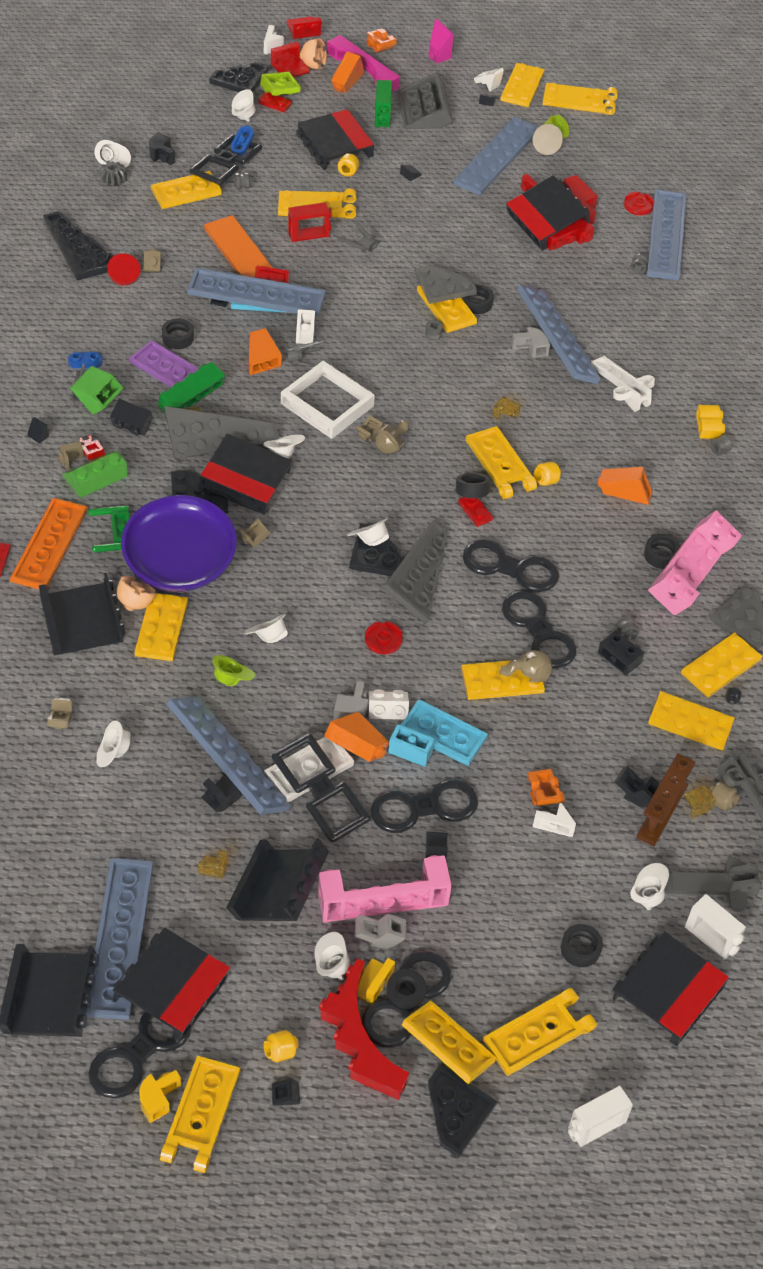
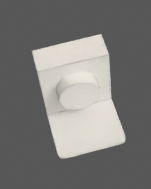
[264,25,284,54]
[474,68,504,92]
[296,310,315,345]
[533,803,576,837]

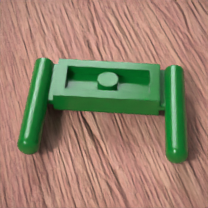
[88,505,130,553]

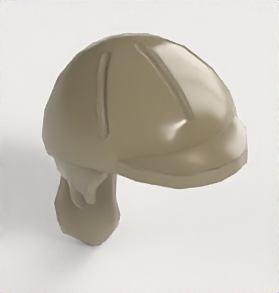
[375,420,409,454]
[499,650,552,683]

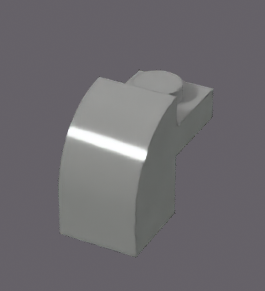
[511,327,550,358]
[333,681,369,720]
[355,914,406,948]

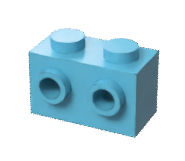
[388,725,435,767]

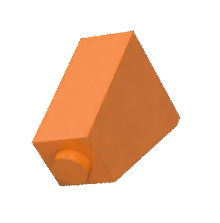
[331,51,365,93]
[249,328,282,375]
[598,467,652,505]
[324,712,389,762]

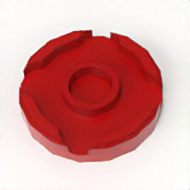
[624,192,654,216]
[107,253,141,286]
[365,621,403,655]

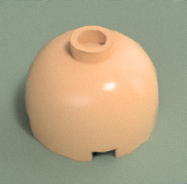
[300,38,327,69]
[117,576,156,611]

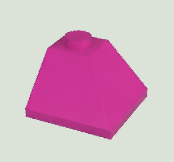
[428,19,454,63]

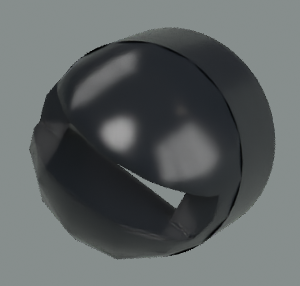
[725,688,742,704]

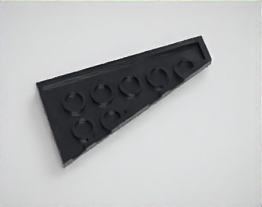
[43,211,114,281]

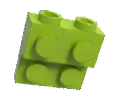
[260,72,301,96]

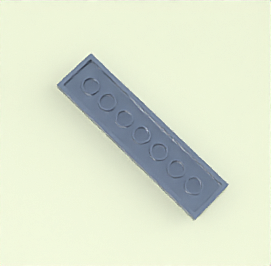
[454,116,539,195]
[647,189,686,281]
[188,267,326,317]
[517,285,601,384]
[166,697,291,815]
[86,858,153,1020]

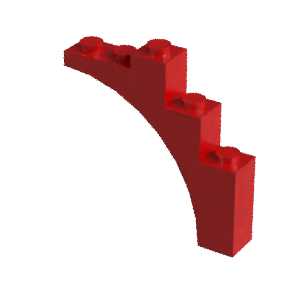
[547,175,598,251]
[319,958,409,1100]

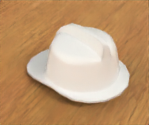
[232,90,256,122]
[94,140,131,168]
[263,434,305,459]
[347,518,389,546]
[244,614,288,643]
[96,721,131,767]
[630,863,669,910]
[315,932,350,980]

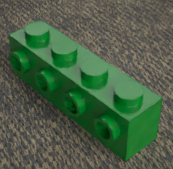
[158,361,225,413]

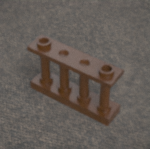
[636,753,696,847]

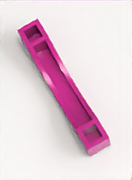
[327,35,400,92]

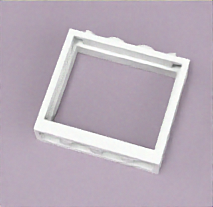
[281,361,375,439]

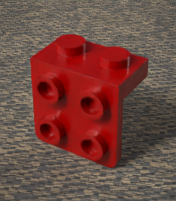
[286,16,322,39]
[271,41,309,77]

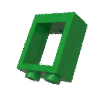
[374,80,392,127]

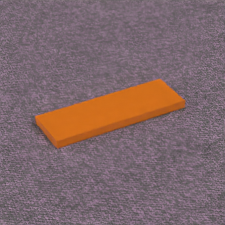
[204,215,272,278]
[10,498,88,589]

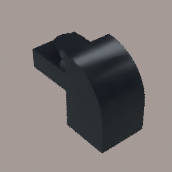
[149,132,175,165]
[615,766,660,807]
[201,775,242,812]
[425,832,448,859]

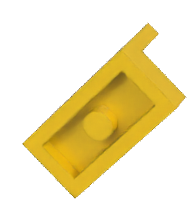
[357,958,395,1004]

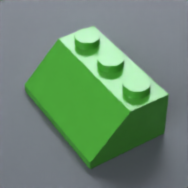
[62,451,128,498]

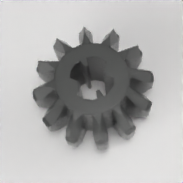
[100,161,127,187]

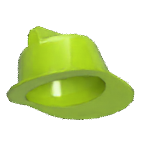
[544,115,570,138]
[212,655,255,686]

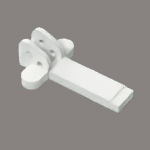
[591,356,655,412]

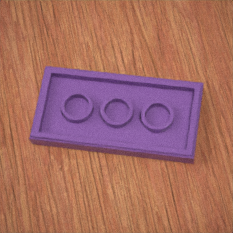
[129,340,199,388]

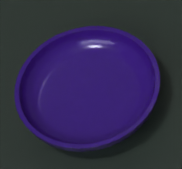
[121,495,237,592]

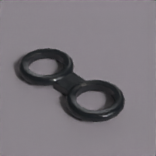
[463,540,559,592]
[502,591,576,668]
[371,780,478,833]
[362,951,451,1048]
[88,1012,192,1099]

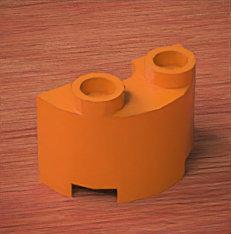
[366,28,397,53]
[528,769,564,806]

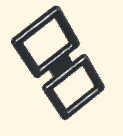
[189,134,262,185]
[272,734,370,843]

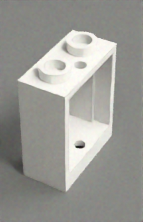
[685,894,746,960]
[568,1086,633,1147]

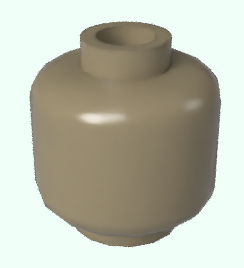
[708,781,740,811]

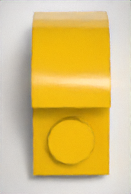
[139,1070,181,1123]

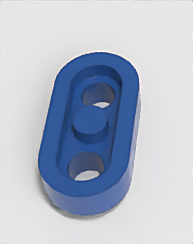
[231,126,254,155]
[68,352,103,369]

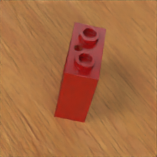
[288,202,332,242]

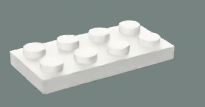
[264,737,354,802]

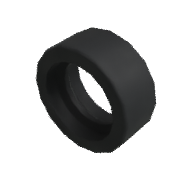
[462,284,494,314]
[162,318,194,349]
[456,473,490,498]
[644,534,680,569]
[560,924,603,967]

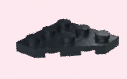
[209,62,269,92]
[171,471,228,514]
[349,523,405,576]
[428,1064,497,1158]

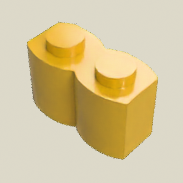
[696,404,725,439]

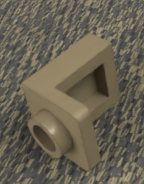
[143,249,162,272]
[355,415,385,442]
[58,441,84,470]
[238,519,271,547]
[48,698,73,729]

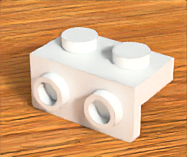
[368,689,409,719]

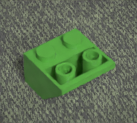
[70,366,123,414]

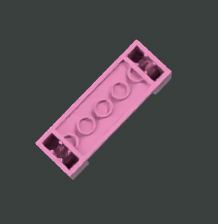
[648,510,742,615]
[318,855,451,923]

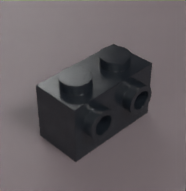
[110,399,153,436]
[598,630,644,676]

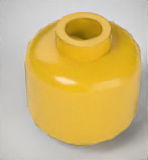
[337,154,359,177]
[534,461,561,486]
[263,1030,299,1062]

